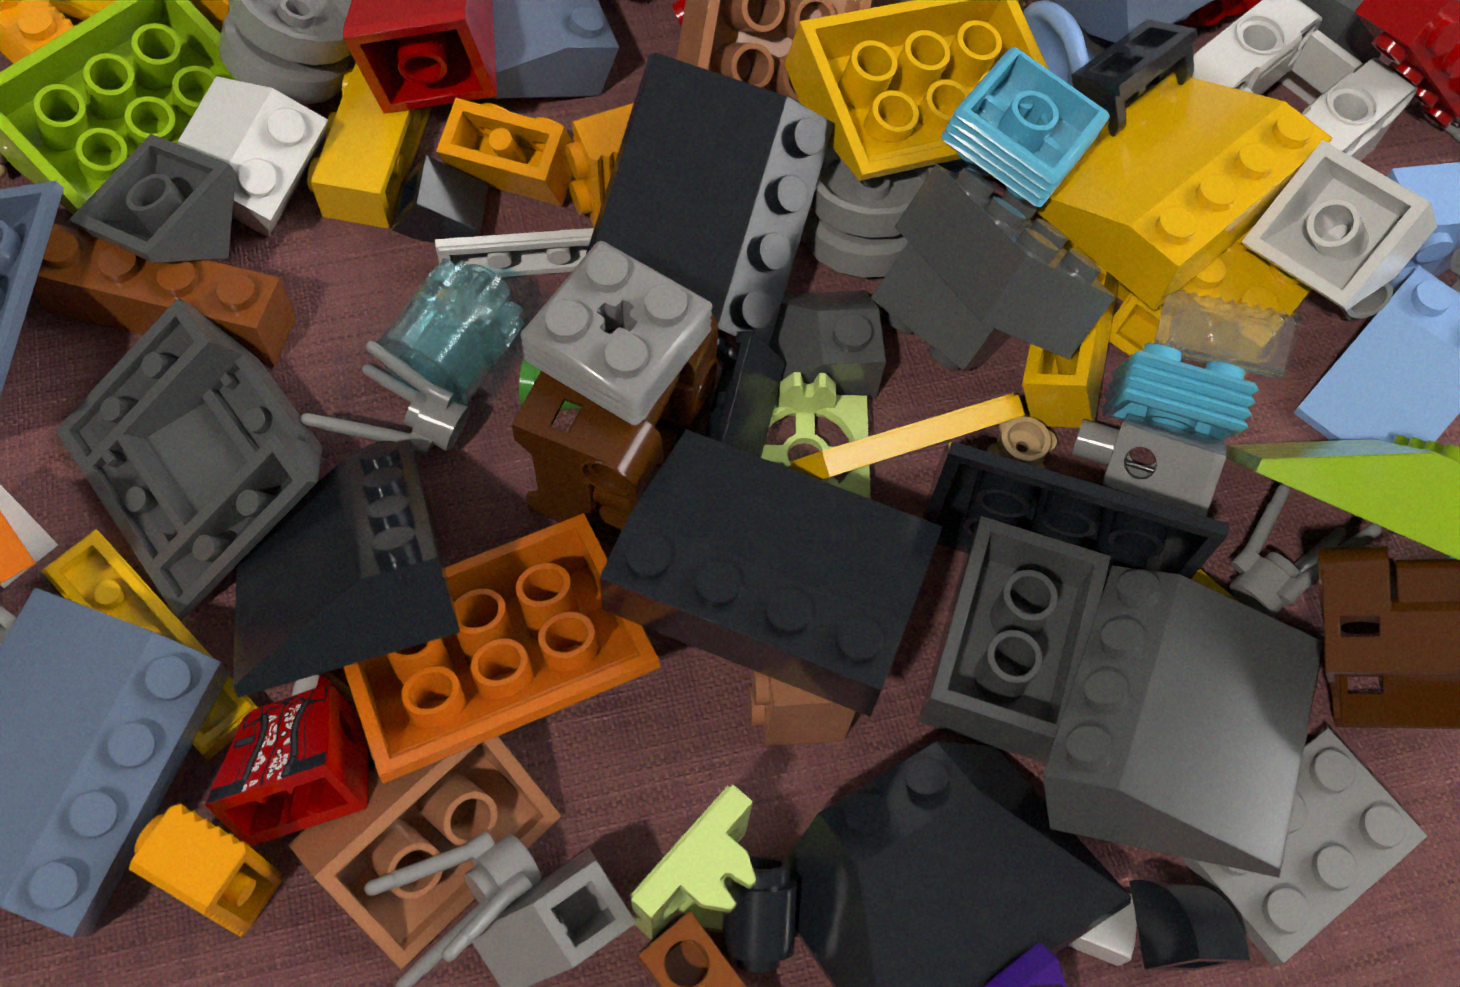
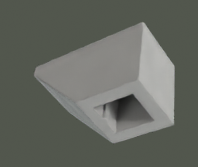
[472,848,637,987]

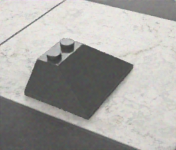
[55,298,323,618]

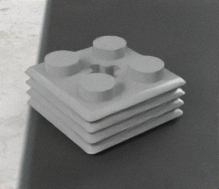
[520,241,712,425]

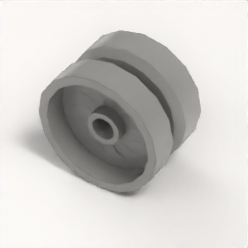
[219,0,352,105]
[803,144,936,278]

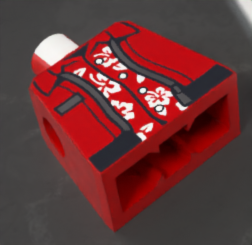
[205,675,368,847]

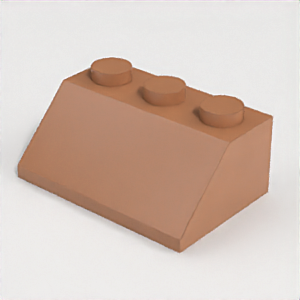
[288,736,561,970]

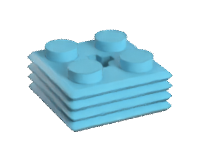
[941,47,1110,207]
[1101,343,1260,440]

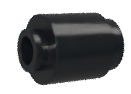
[722,856,797,972]

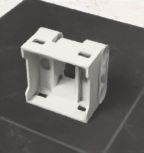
[1191,0,1418,161]

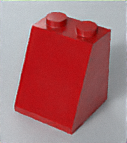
[343,0,497,114]

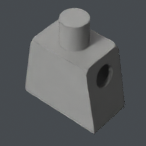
[1072,414,1227,517]

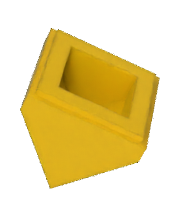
[1109,292,1186,356]

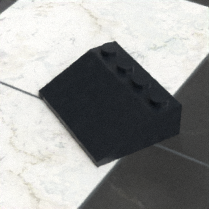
[586,52,835,348]
[599,429,943,717]
[233,440,460,698]
[922,441,1230,595]

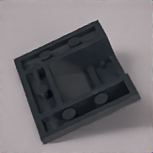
[786,741,1131,987]

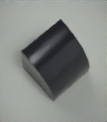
[392,155,489,243]
[1130,880,1250,971]

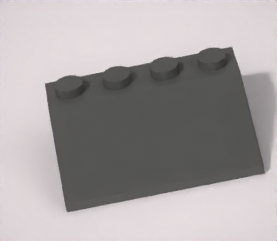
[1043,566,1323,878]

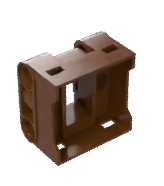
[511,314,718,547]
[1318,546,1460,729]

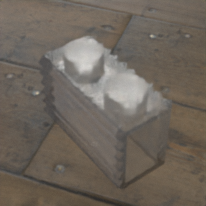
[1154,289,1302,380]

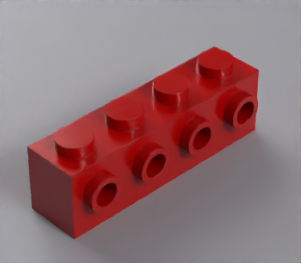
[1354,0,1460,128]

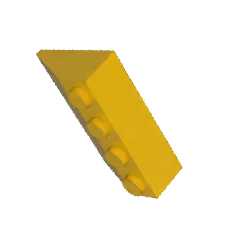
[784,0,1049,181]
[1035,73,1333,311]

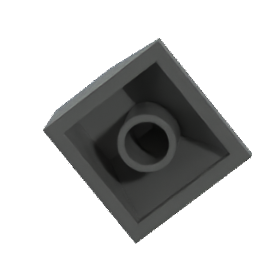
[768,290,886,399]

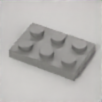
[1180,728,1428,967]

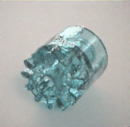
[377,258,525,406]

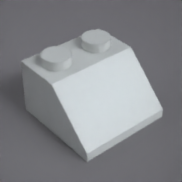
[177,76,328,238]
[1242,140,1437,311]

